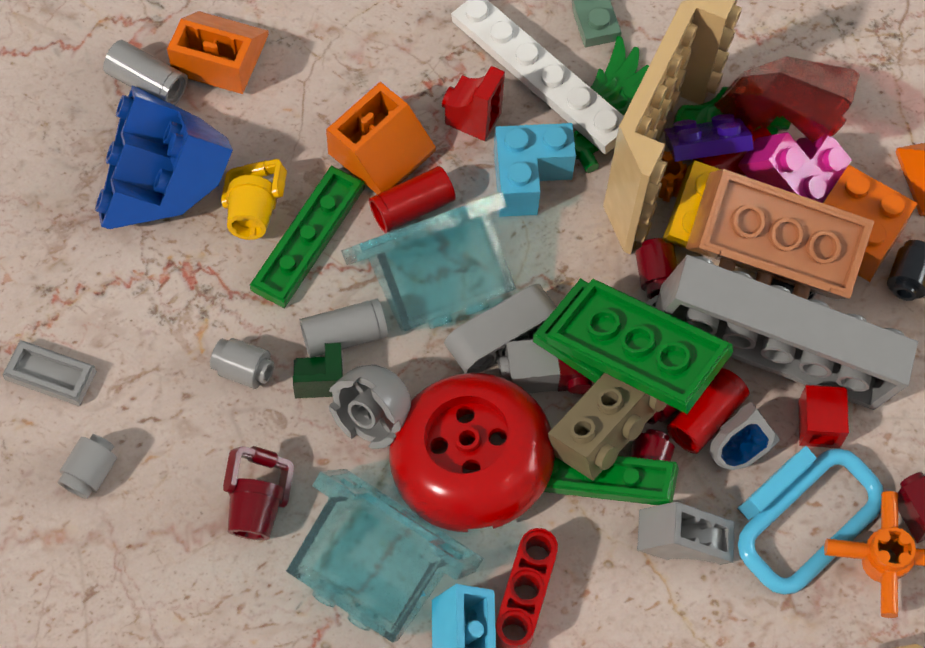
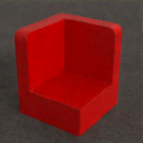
[798,385,849,448]

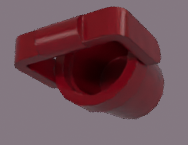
[223,446,294,540]

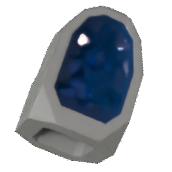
[709,402,780,470]

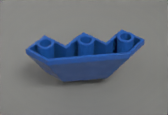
[95,86,233,229]

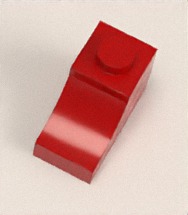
[442,66,505,141]

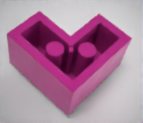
[738,132,852,203]

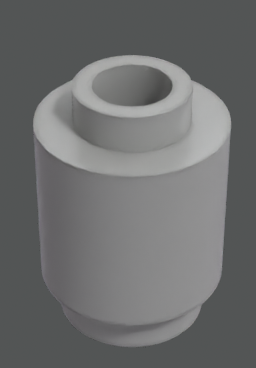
[210,338,274,389]
[58,434,117,499]

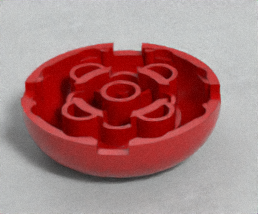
[389,373,555,532]

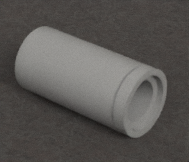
[103,40,188,105]
[299,298,388,358]

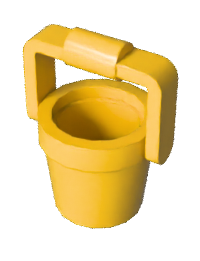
[221,159,287,240]

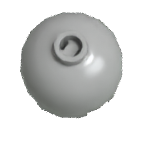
[329,364,412,449]

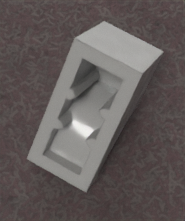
[637,502,735,565]

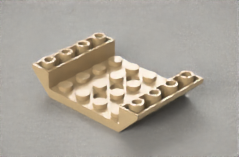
[603,0,742,255]

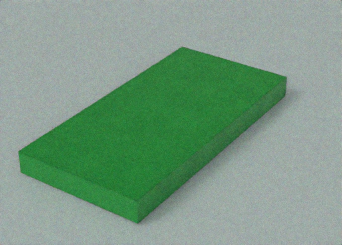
[546,279,733,414]

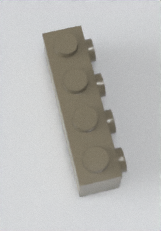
[548,373,667,481]

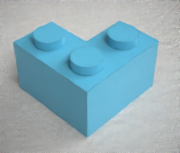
[493,123,576,217]

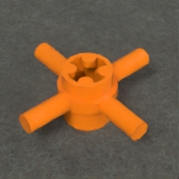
[824,491,925,618]

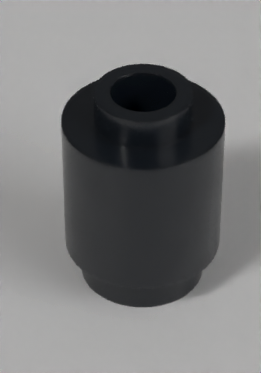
[887,240,925,301]

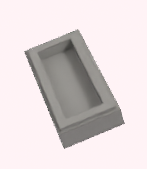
[2,340,97,406]

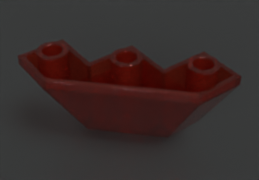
[714,56,860,143]

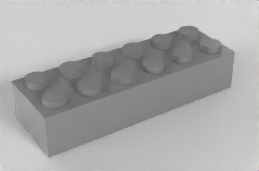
[655,255,918,410]

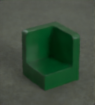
[293,343,343,399]

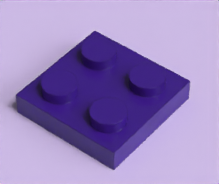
[664,114,754,162]

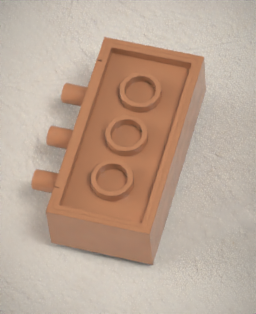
[686,169,875,300]

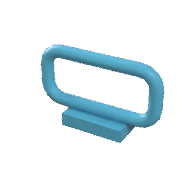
[737,446,884,595]

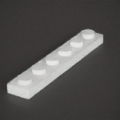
[451,0,624,155]

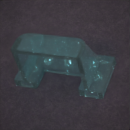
[341,192,516,331]
[286,469,484,643]

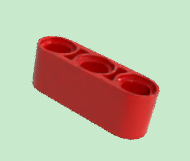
[495,528,558,648]

